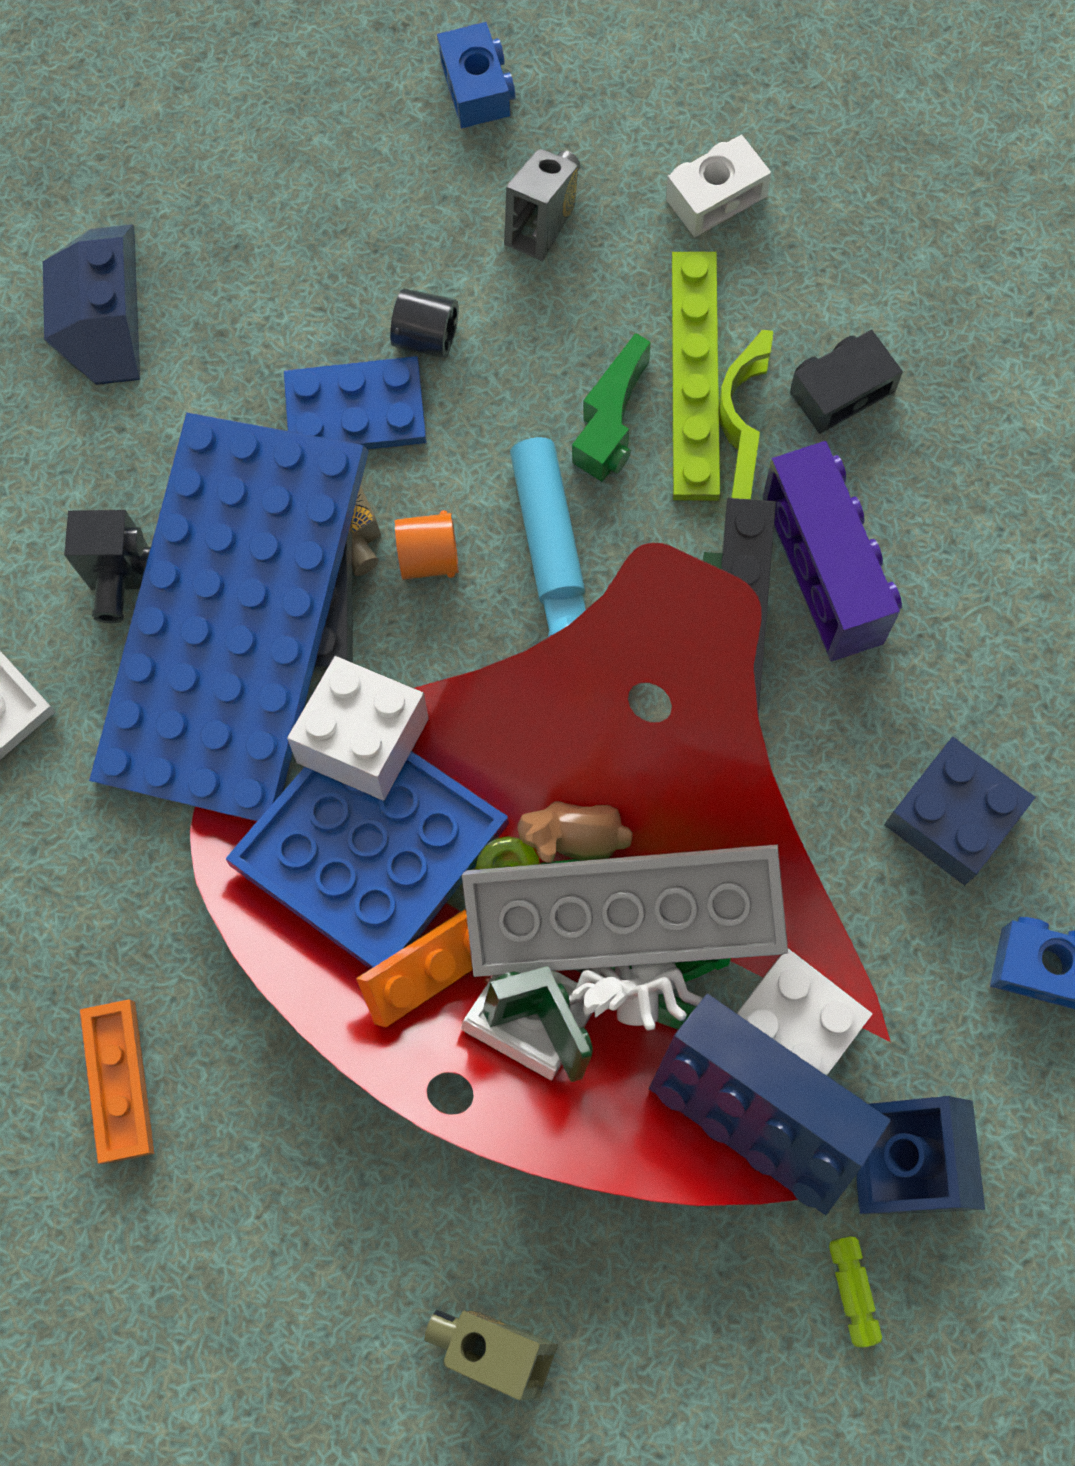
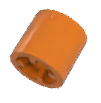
[395,510,459,580]

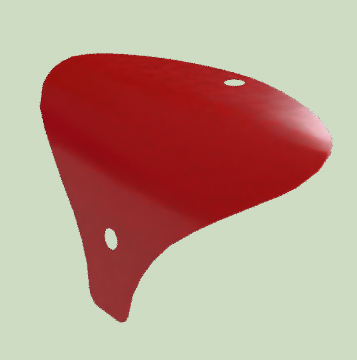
[190,543,891,1206]

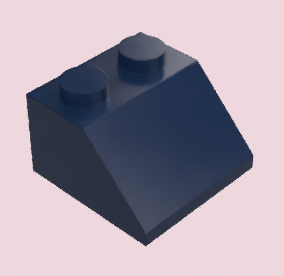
[856,1096,985,1214]

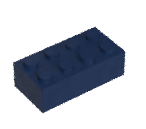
[648,993,891,1216]

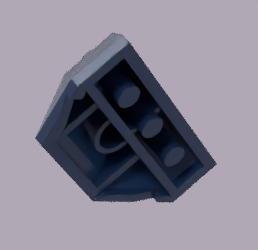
[42,224,140,385]

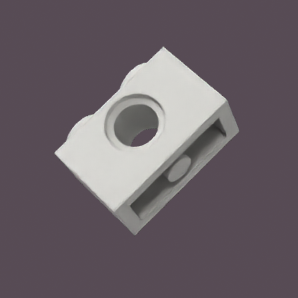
[666,134,771,238]

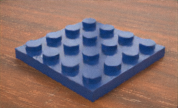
[225,751,509,969]

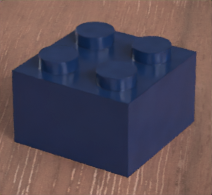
[884,736,1036,886]

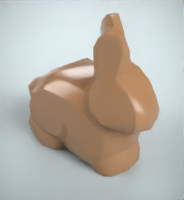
[518,801,633,863]

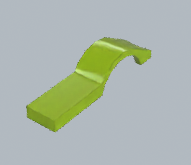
[719,330,774,499]

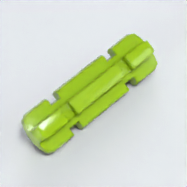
[829,1236,882,1348]

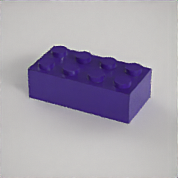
[762,441,902,662]

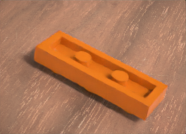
[356,909,473,1027]
[80,999,155,1164]

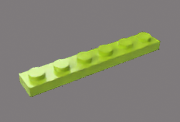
[671,252,720,501]

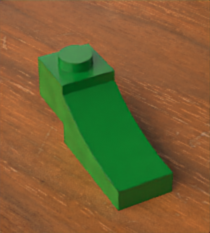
[572,333,651,482]

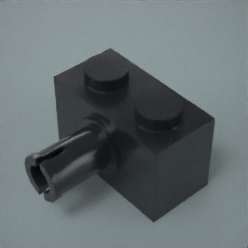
[64,510,151,624]

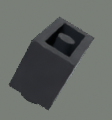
[790,329,903,434]

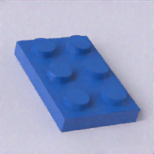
[284,356,427,449]

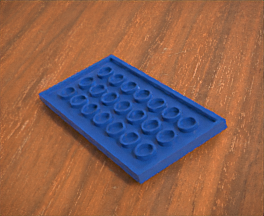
[89,412,369,821]

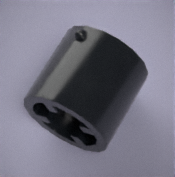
[390,288,459,358]

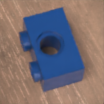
[437,22,516,129]
[990,917,1075,1010]

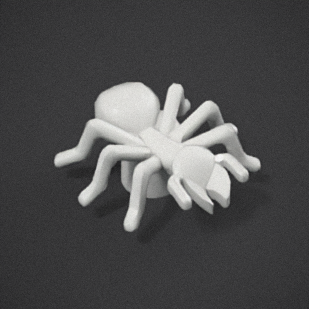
[568,962,702,1030]

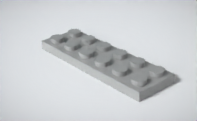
[462,845,788,977]

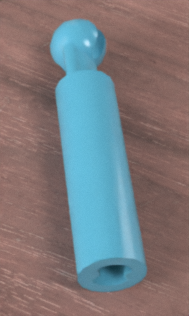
[510,437,586,637]

